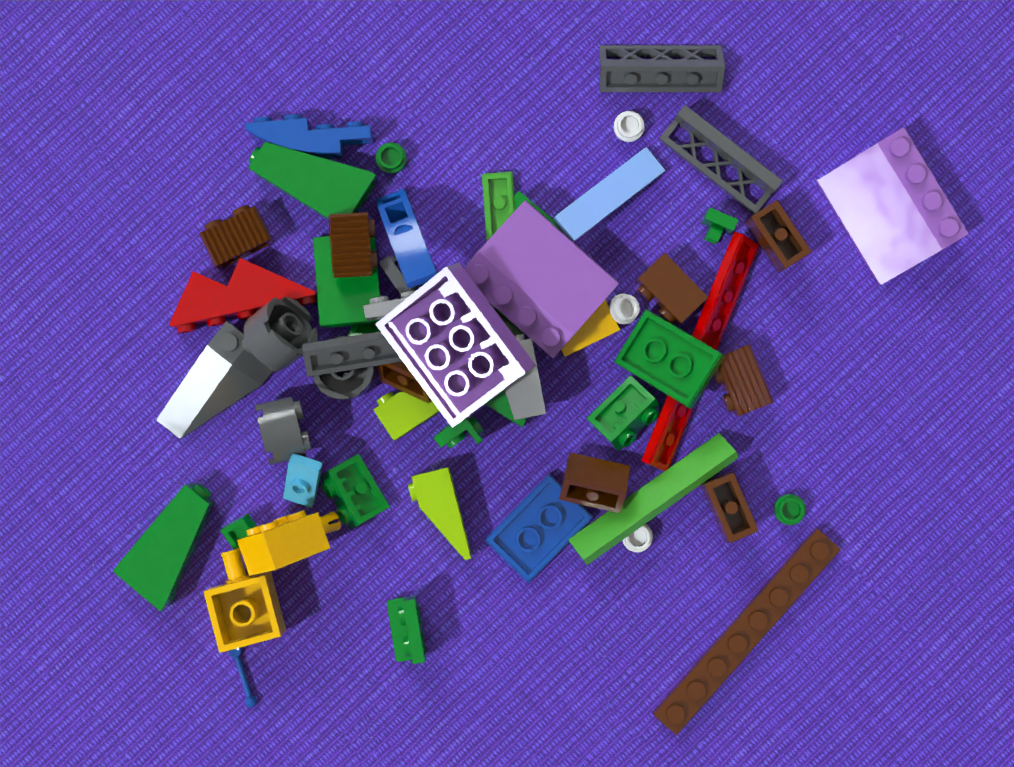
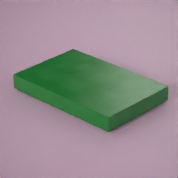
[313,236,381,329]
[614,310,725,410]

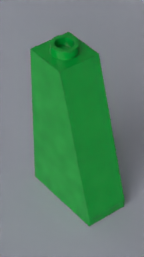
[248,142,379,220]
[113,483,215,611]

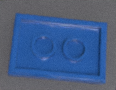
[484,474,593,584]

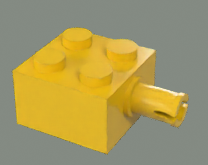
[237,510,341,576]
[203,548,286,653]

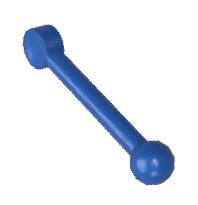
[228,647,257,708]

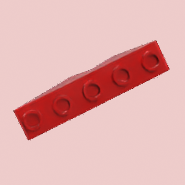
[169,258,318,334]

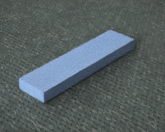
[553,147,665,242]

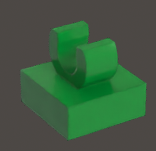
[701,207,738,244]

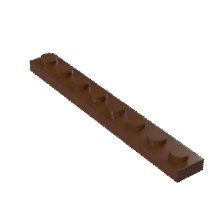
[652,528,841,735]

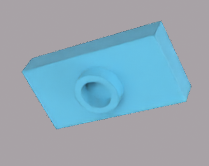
[283,453,323,508]

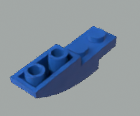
[245,114,374,159]
[376,189,437,289]

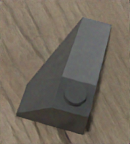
[156,321,273,439]

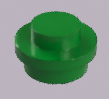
[376,142,407,174]
[774,494,806,525]

